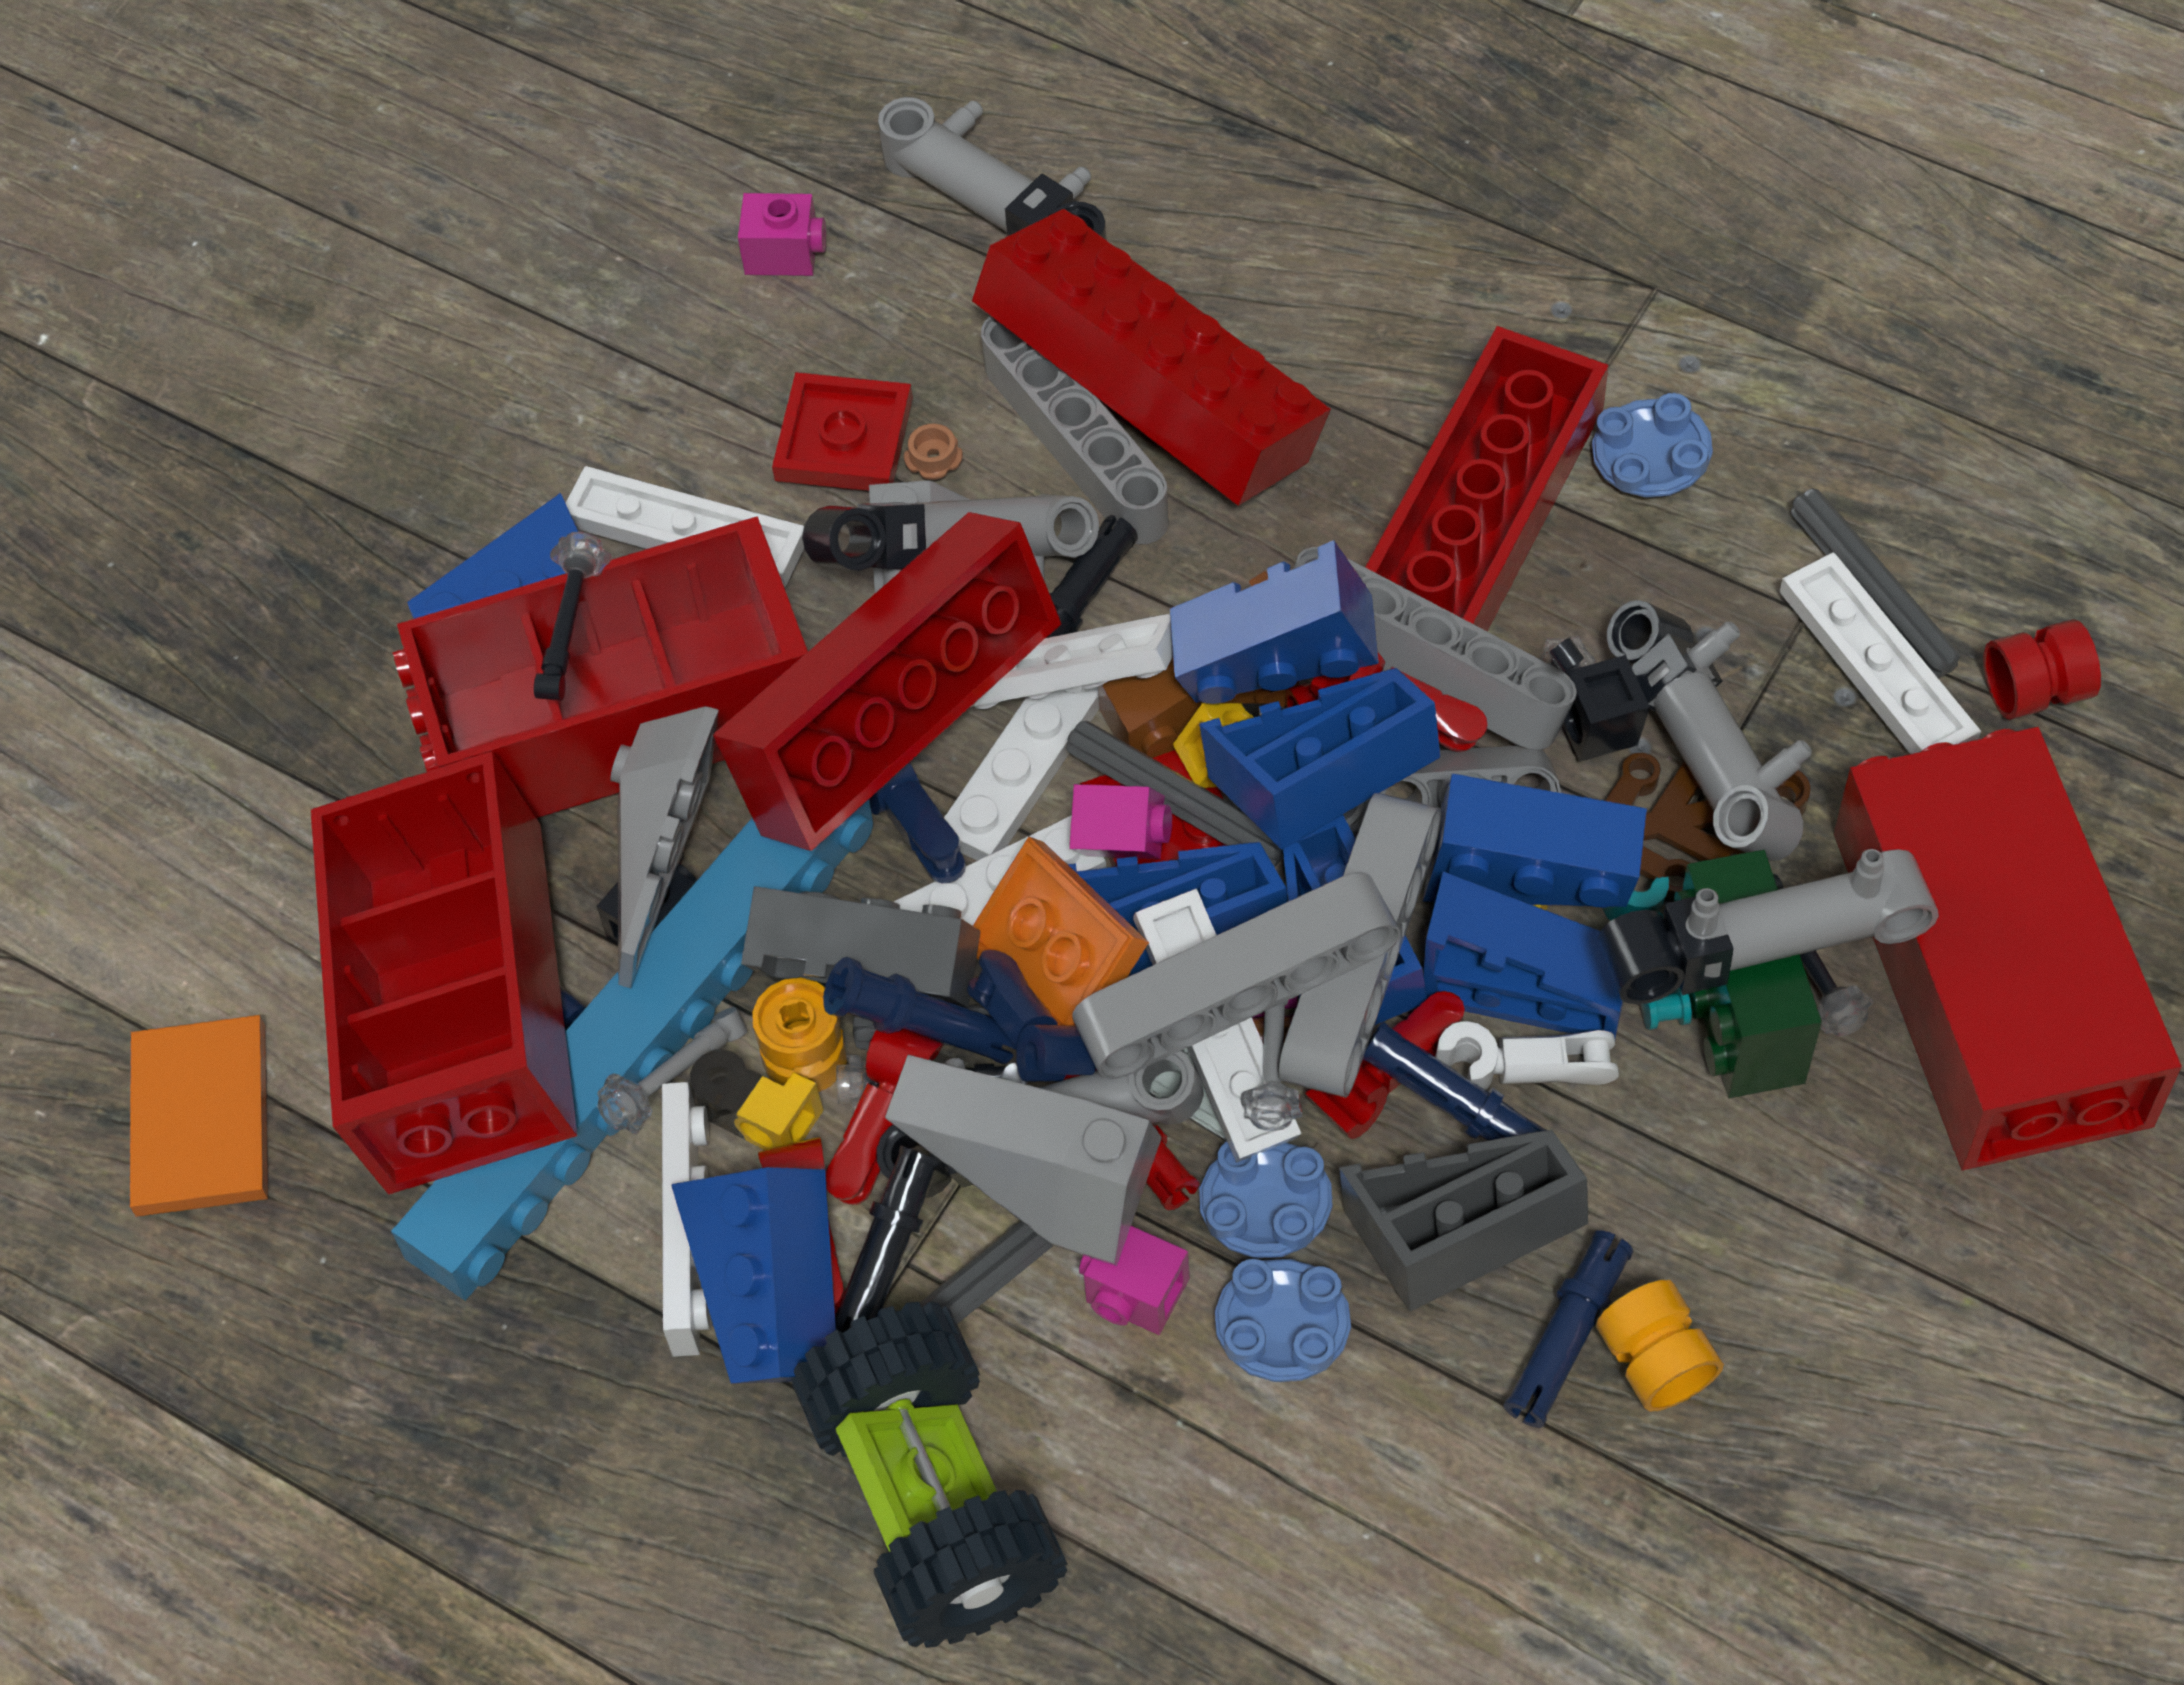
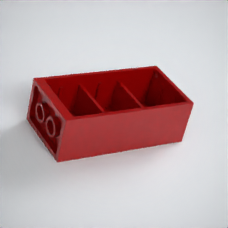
[392,516,808,818]
[1833,726,2182,1171]
[310,751,577,1195]

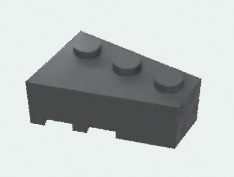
[741,886,981,1008]
[1339,1129,1588,1312]

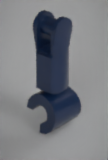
[869,762,966,883]
[967,950,1096,1081]

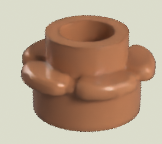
[904,424,963,480]

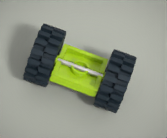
[791,1301,1068,1648]

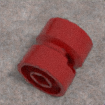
[1983,619,2101,720]

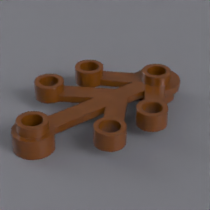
[1605,753,1811,902]

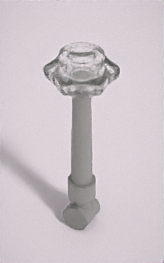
[1240,1000,1303,1131]
[597,1007,747,1135]

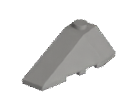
[611,706,719,988]
[885,1055,1162,1266]

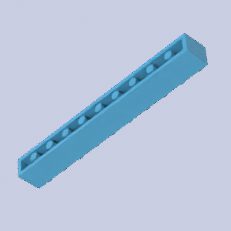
[391,799,873,1301]

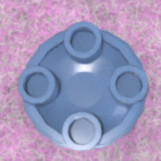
[1592,393,1713,498]
[1199,1141,1332,1258]
[1215,1259,1351,1382]

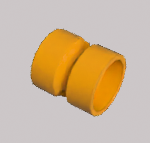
[752,977,847,1092]
[1596,1280,1724,1412]

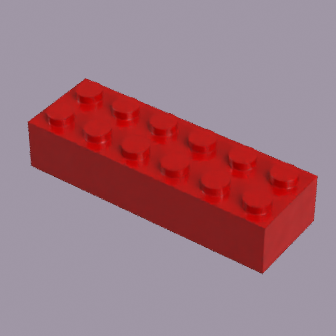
[972,209,1331,506]
[1365,326,1609,632]
[713,512,1061,851]

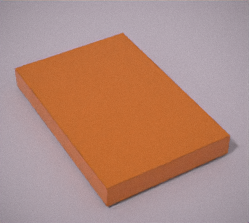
[973,836,1149,1026]
[130,1015,268,1217]

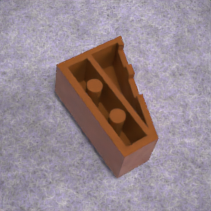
[1098,571,1299,758]

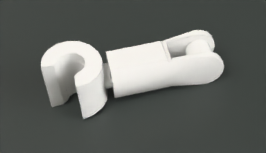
[1435,1021,1619,1090]

